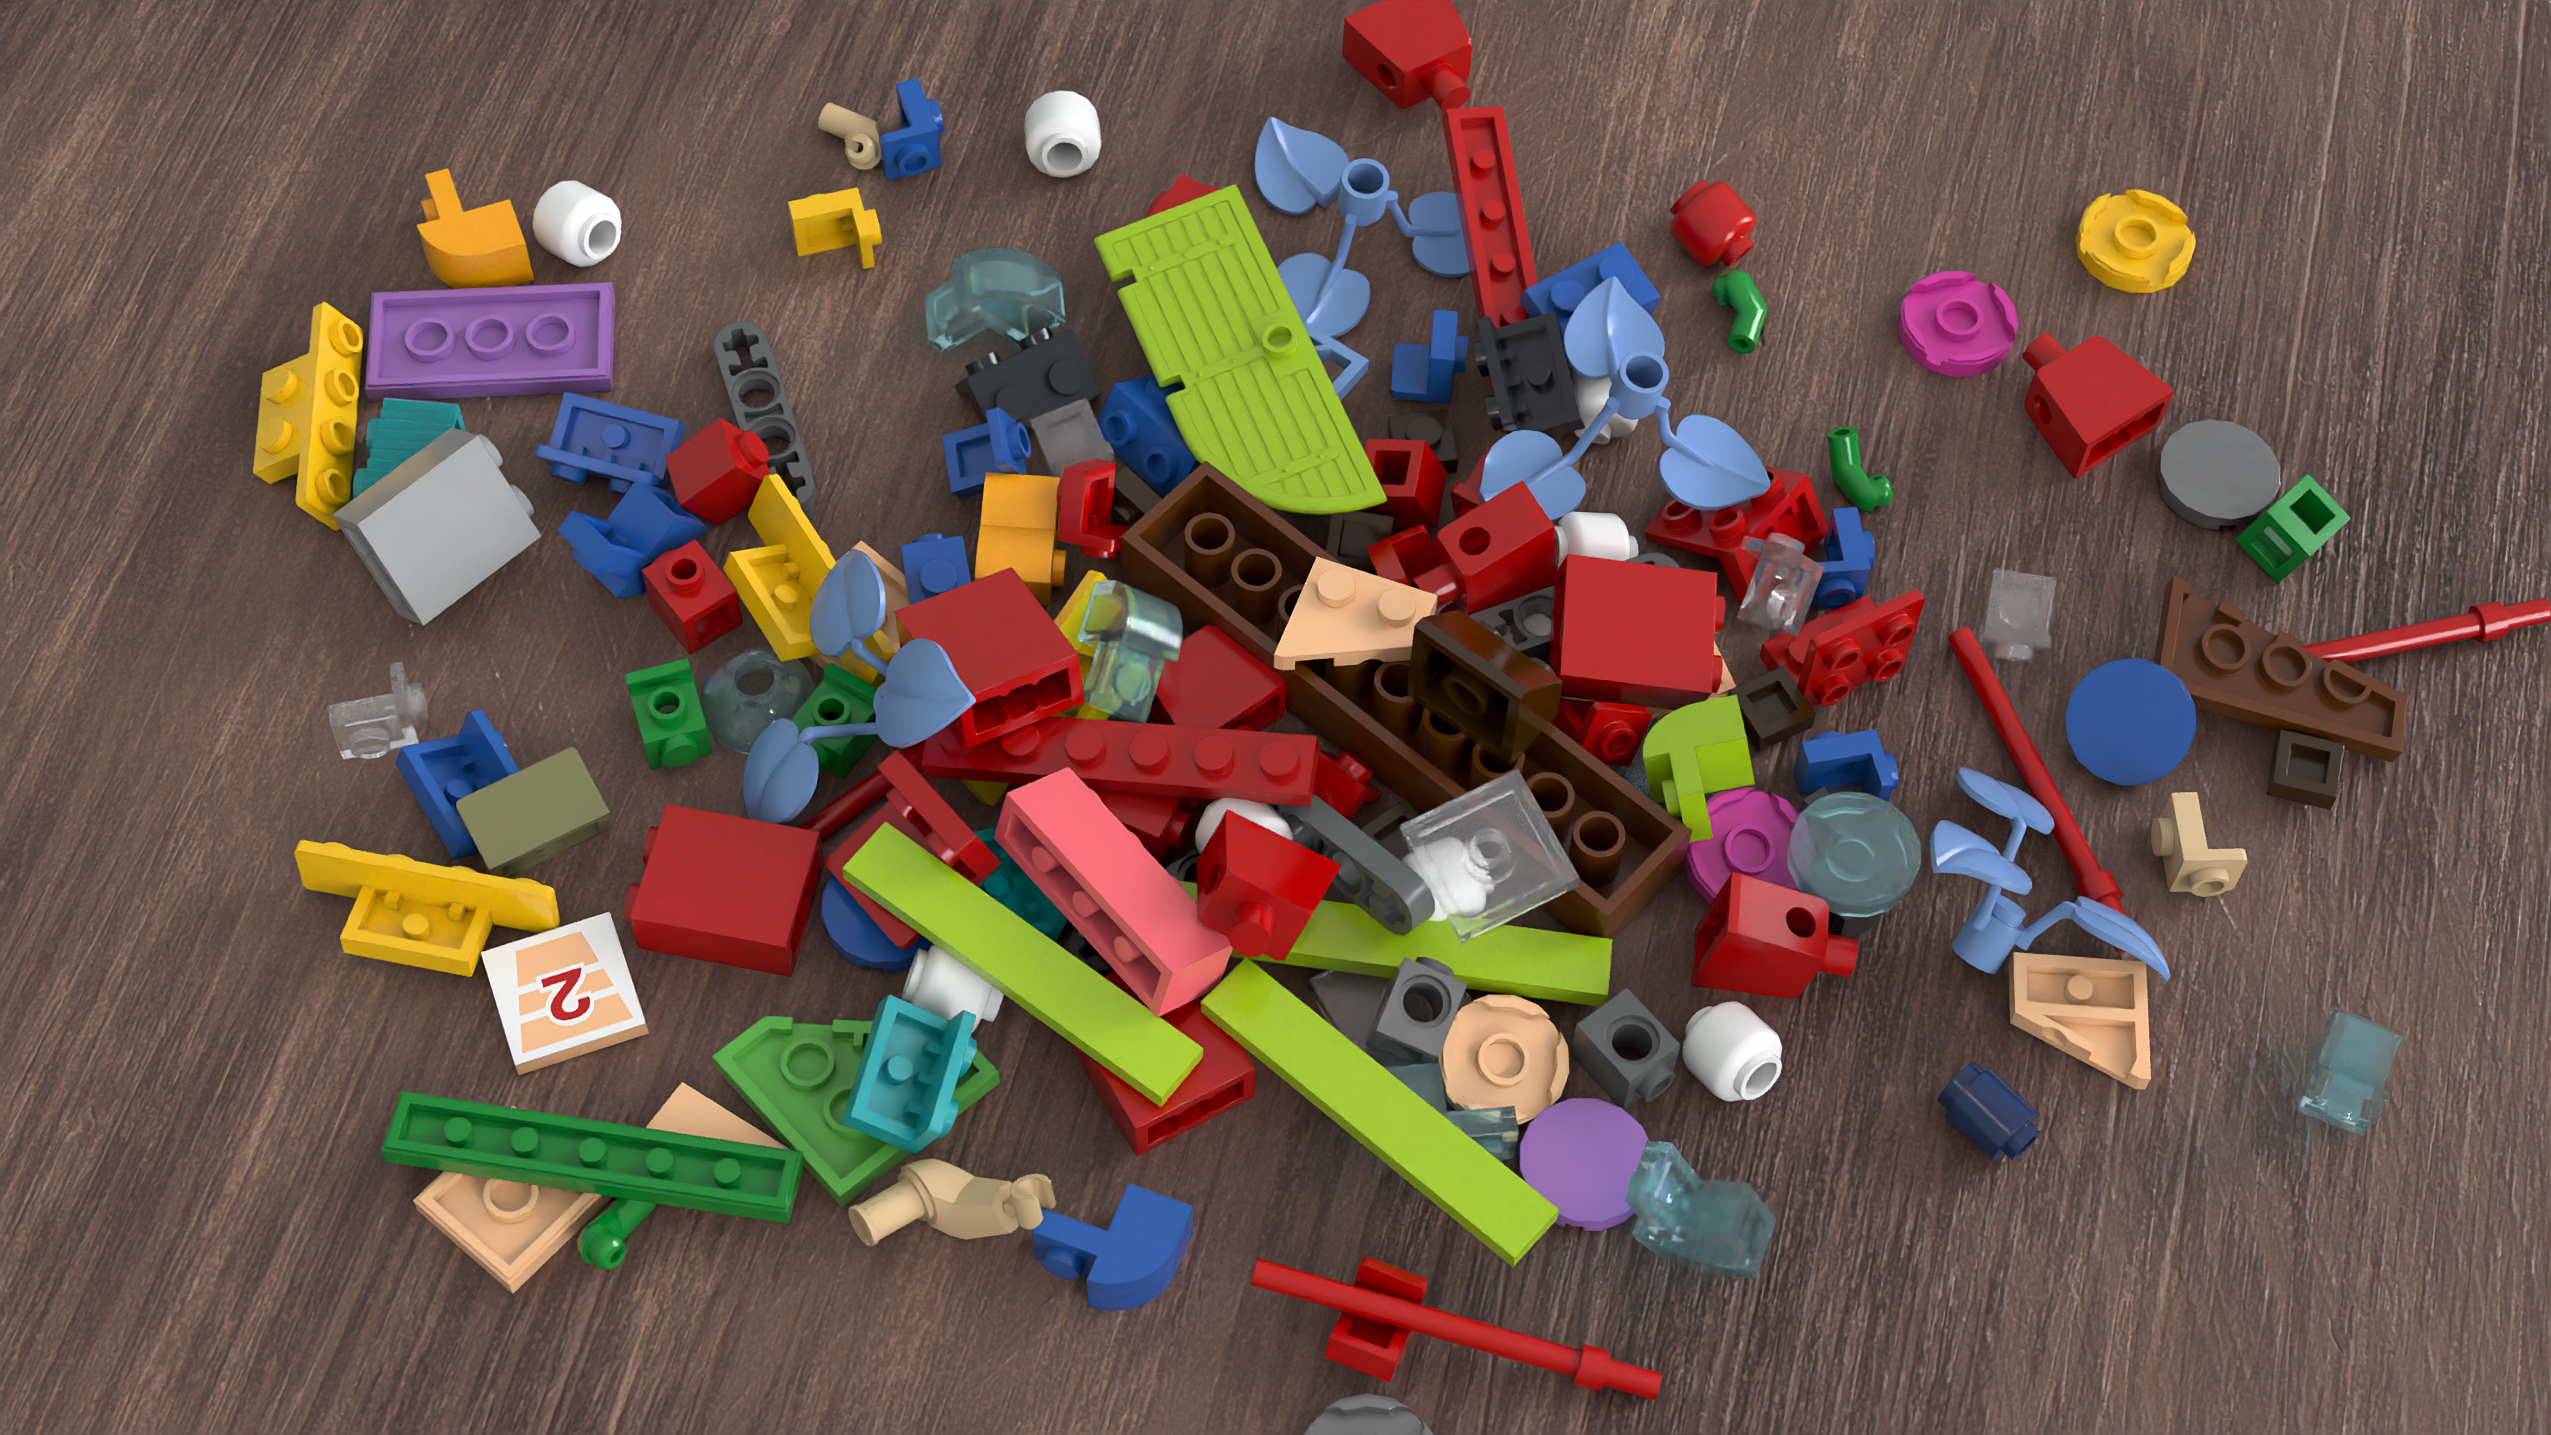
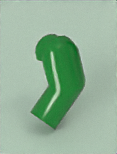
[1712,269,1767,354]
[1827,426,1893,512]
[577,1198,656,1270]

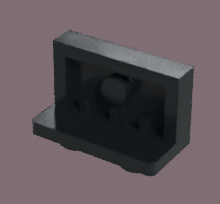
[1472,311,1585,438]
[955,326,1103,431]

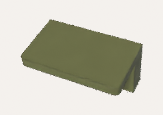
[456,747,611,879]

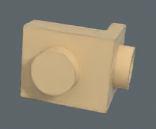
[2151,792,2248,897]

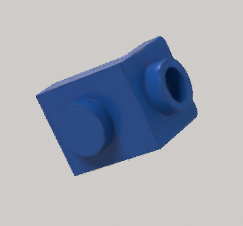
[879,78,944,180]
[1390,310,1468,403]
[942,407,1031,499]
[1799,507,1875,609]
[900,533,971,605]
[1793,729,1899,815]

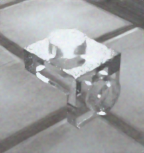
[1030,398,1115,478]
[1737,532,1825,637]
[1980,568,2057,662]
[328,661,428,760]

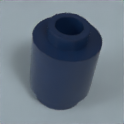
[1937,1062,2041,1162]

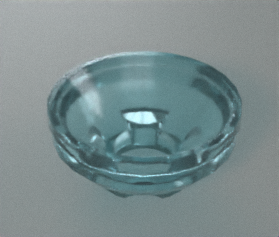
[701,646,815,755]

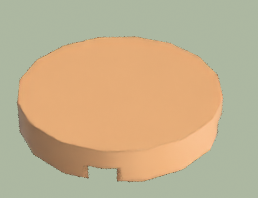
[1435,995,1569,1129]

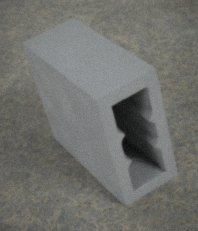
[332,427,541,626]

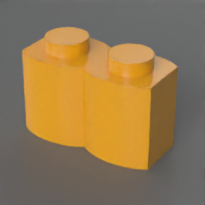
[975,472,1067,606]

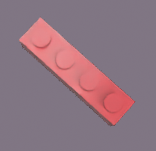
[994,767,1233,1017]

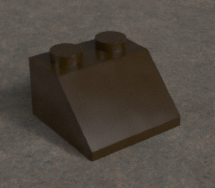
[1407,610,1563,766]

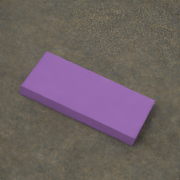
[365,282,615,402]

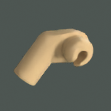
[818,103,881,170]

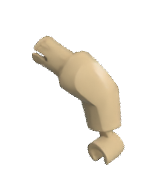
[848,1159,1056,1247]

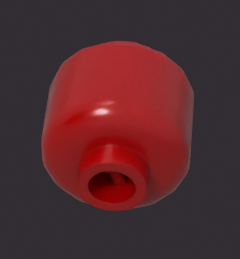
[1669,179,1757,268]

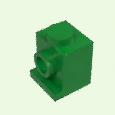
[2235,474,2351,584]
[625,658,713,770]
[791,663,879,780]

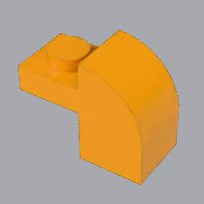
[417,168,534,289]

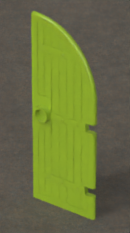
[1094,184,1387,514]

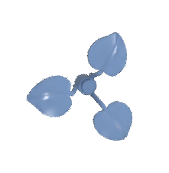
[1255,117,1470,339]
[1478,276,1770,523]
[743,549,976,825]
[1930,767,2170,984]

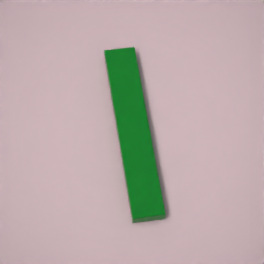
[381,1091,805,1224]

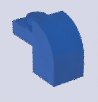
[557,481,708,598]
[1032,1183,1193,1311]

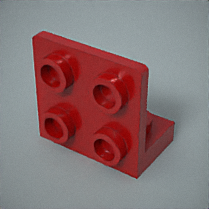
[1644,465,1828,609]
[1759,589,1925,707]
[825,749,1002,951]

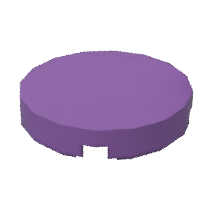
[1518,1098,1654,1231]

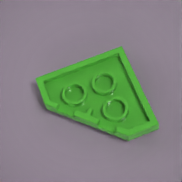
[712,1016,1000,1207]

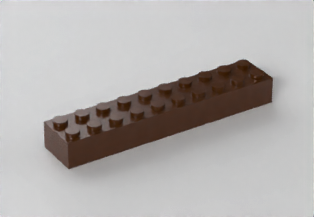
[1120,461,1692,940]

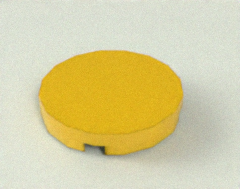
[2075,190,2196,293]

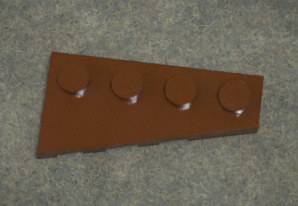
[2154,575,2409,762]

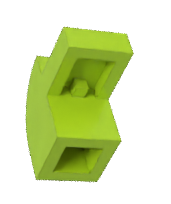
[1643,695,1755,843]

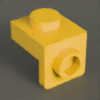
[788,187,882,269]

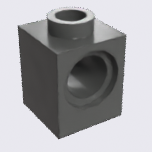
[1364,957,1468,1071]
[1570,988,1680,1110]

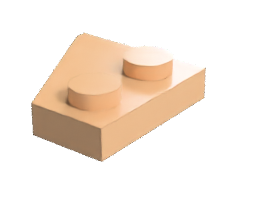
[1274,557,1437,671]
[2009,952,2151,1090]

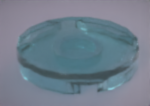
[1788,791,1921,917]

